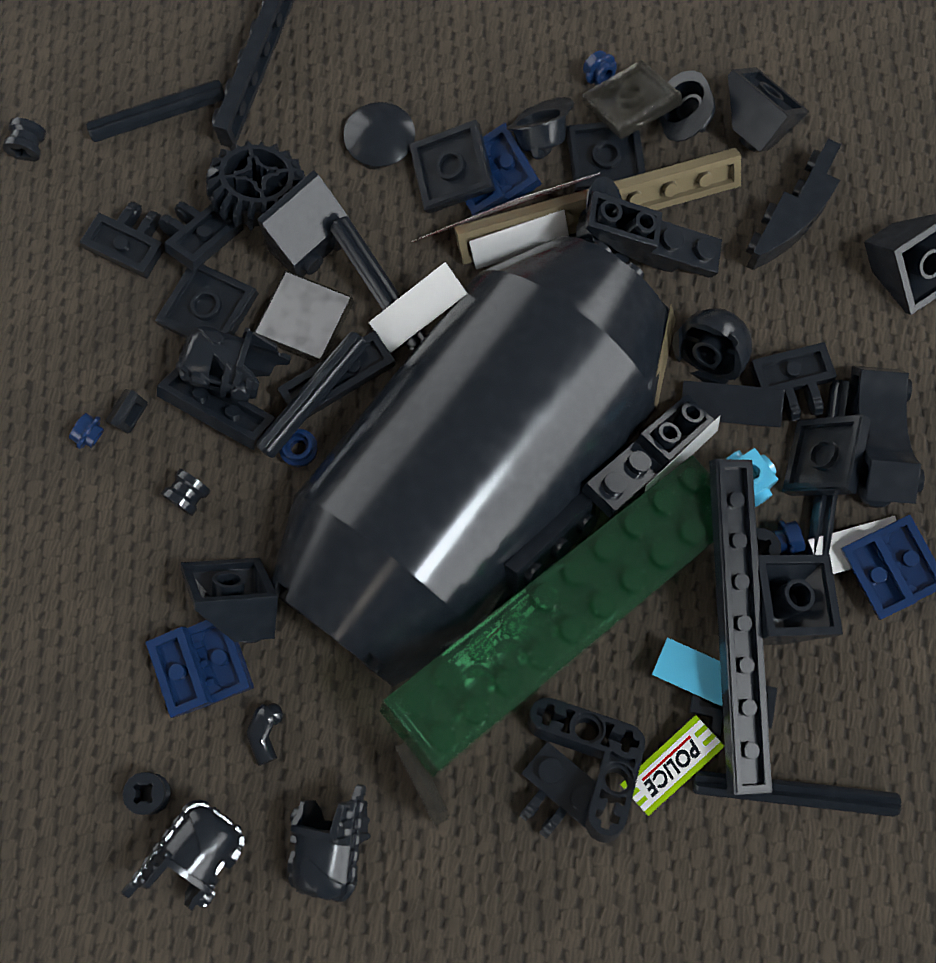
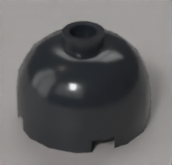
[672,308,752,384]

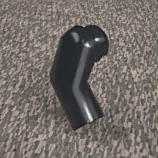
[247,703,283,766]

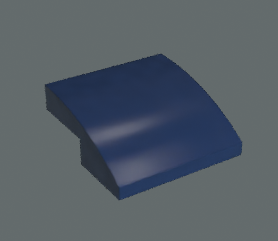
[465,122,542,216]
[840,515,936,620]
[146,620,254,718]

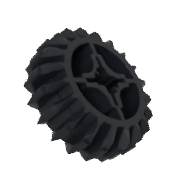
[206,139,306,232]

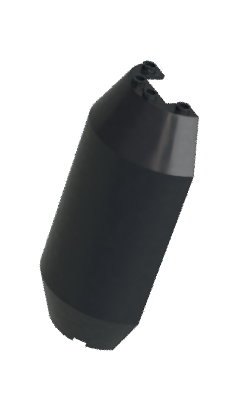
[271,236,670,687]

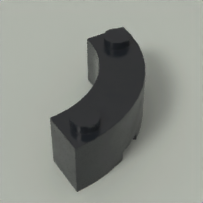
[849,365,925,504]

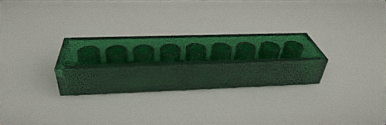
[380,455,714,778]

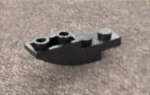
[746,138,842,270]
[585,191,722,278]
[581,394,715,518]

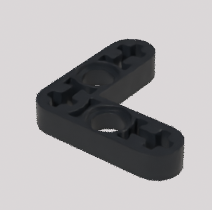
[527,697,645,843]

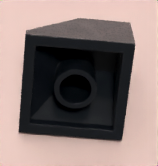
[728,67,810,152]
[864,214,936,315]
[758,555,843,645]
[181,558,278,643]

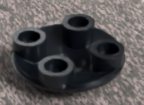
[344,102,415,170]

